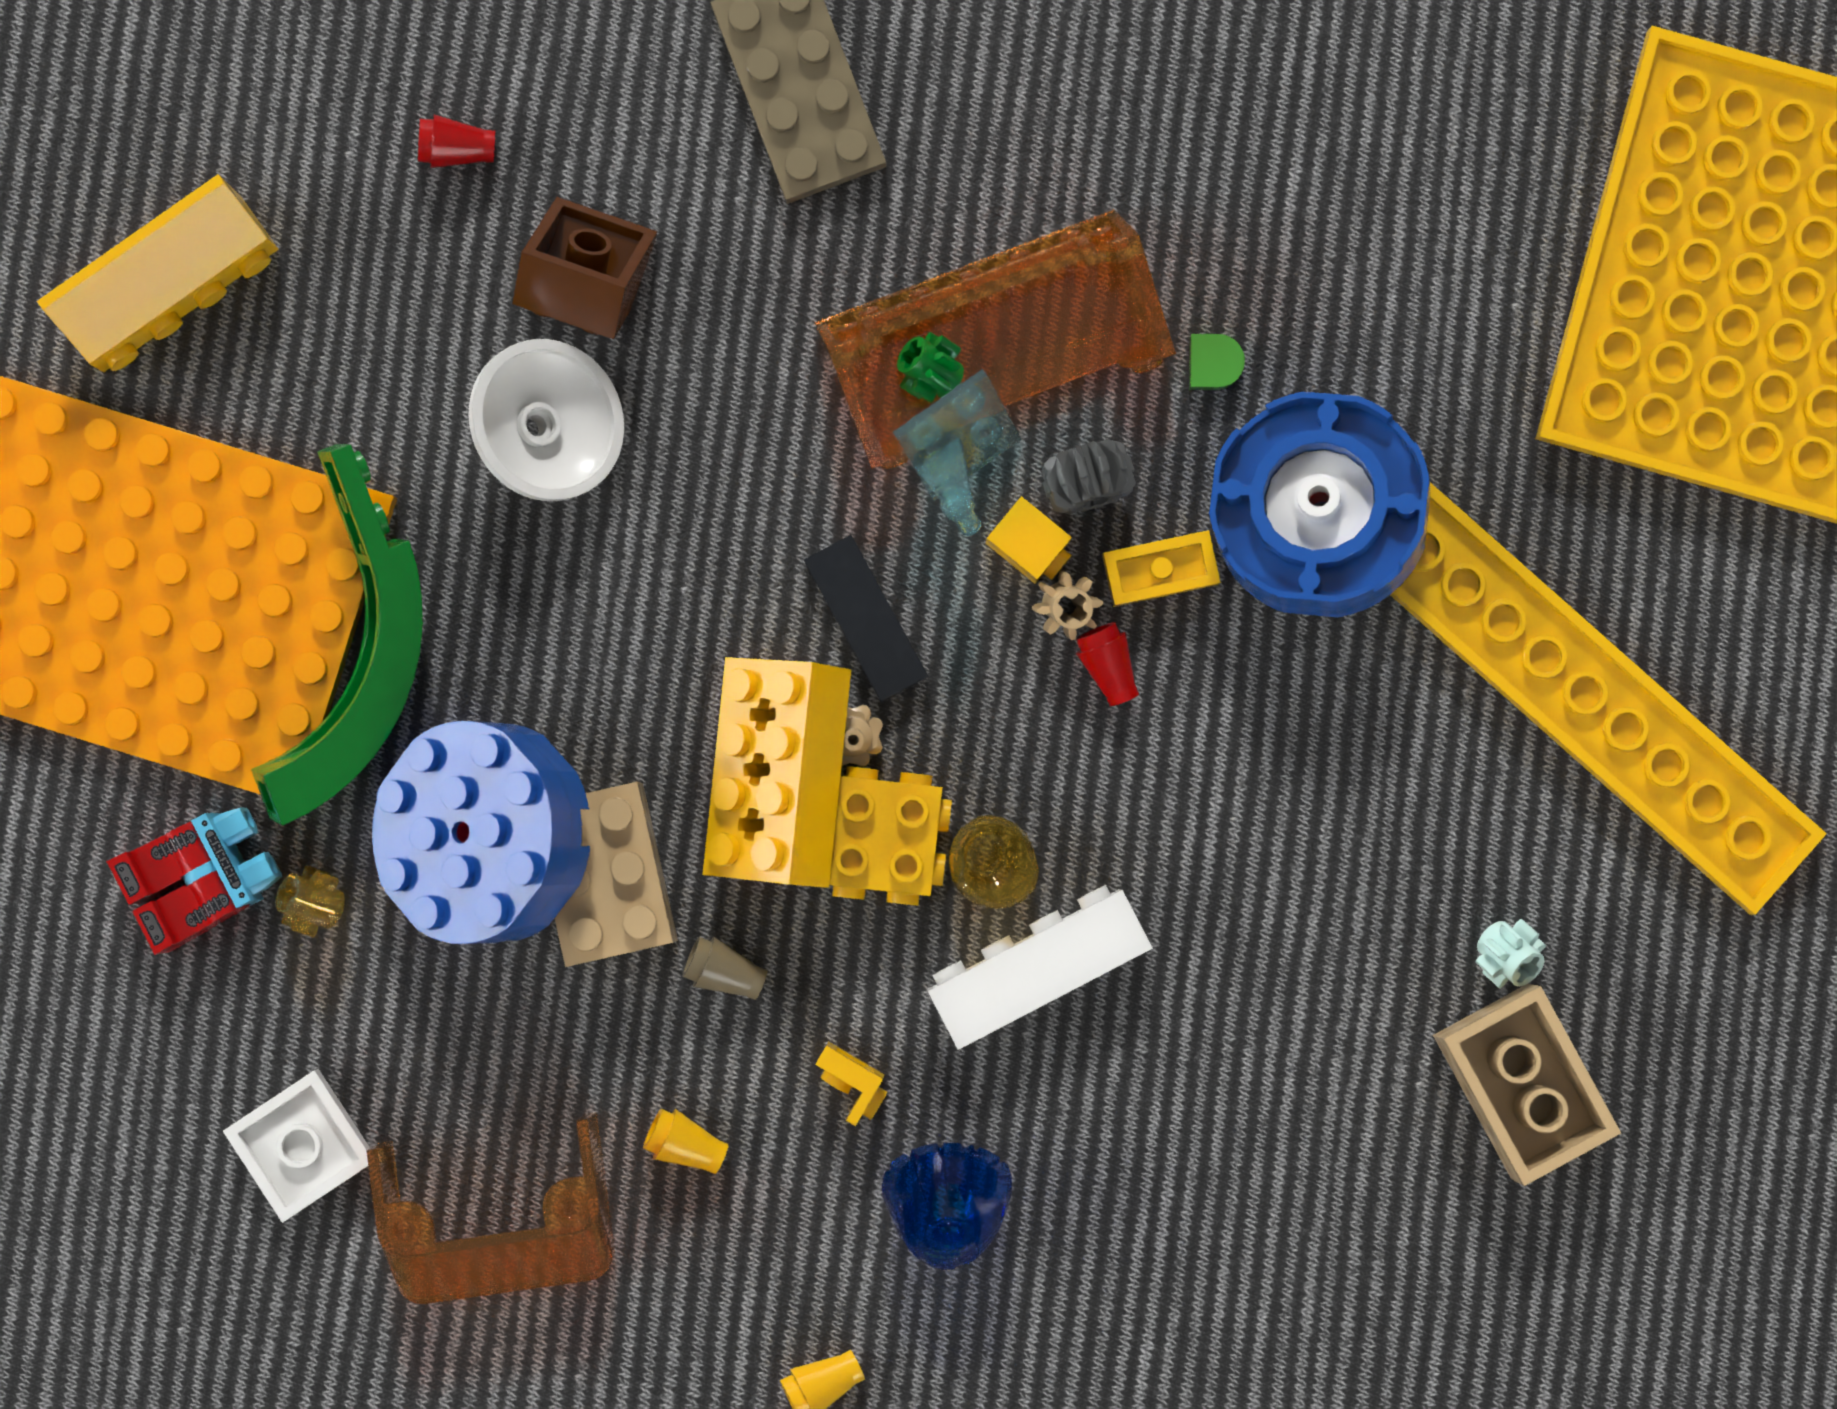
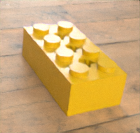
[702,657,852,888]

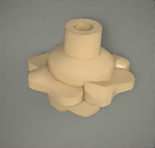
[842,705,883,767]

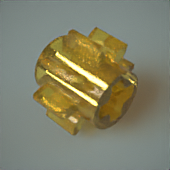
[275,865,345,937]

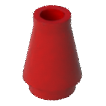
[417,114,495,168]
[1076,622,1139,707]

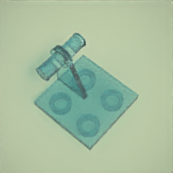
[893,369,1022,536]

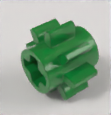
[897,332,964,403]

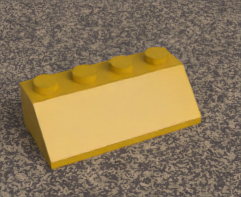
[37,174,279,372]

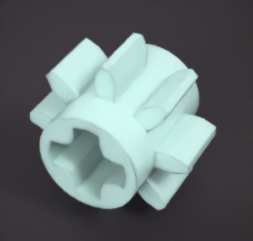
[1476,919,1546,988]

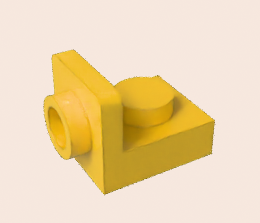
[815,1041,887,1126]

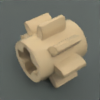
[1032,570,1103,640]

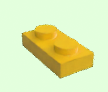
[1102,530,1221,607]

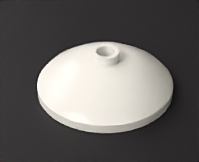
[469,339,624,501]

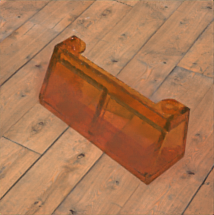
[815,210,1176,469]

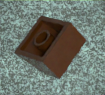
[512,197,657,339]

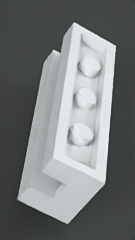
[927,885,1153,1050]

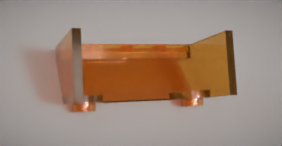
[366,1112,615,1304]

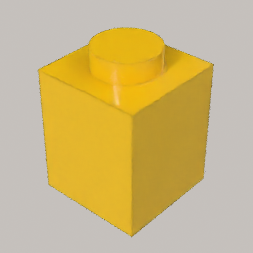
[986,496,1072,584]

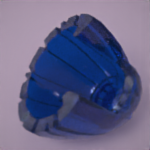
[882,1143,1012,1271]

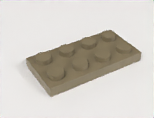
[710,0,886,204]

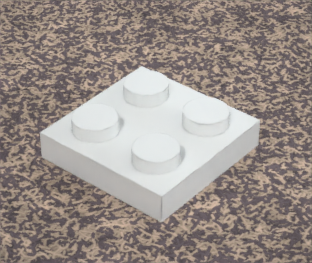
[223,1069,378,1223]

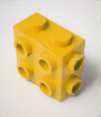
[829,766,952,906]

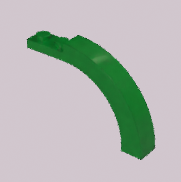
[251,444,423,826]

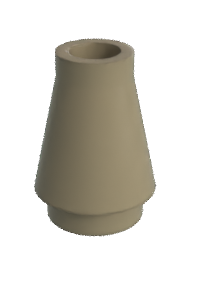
[683,937,768,1000]

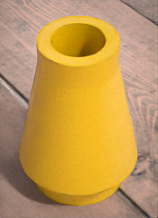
[643,1109,729,1174]
[780,1350,865,1409]

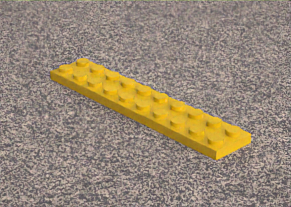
[1390,482,1827,915]

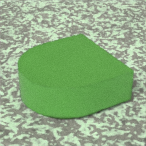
[1189,334,1245,390]

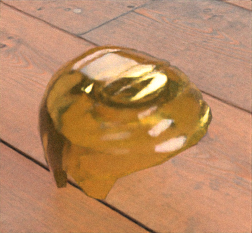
[949,815,1039,909]

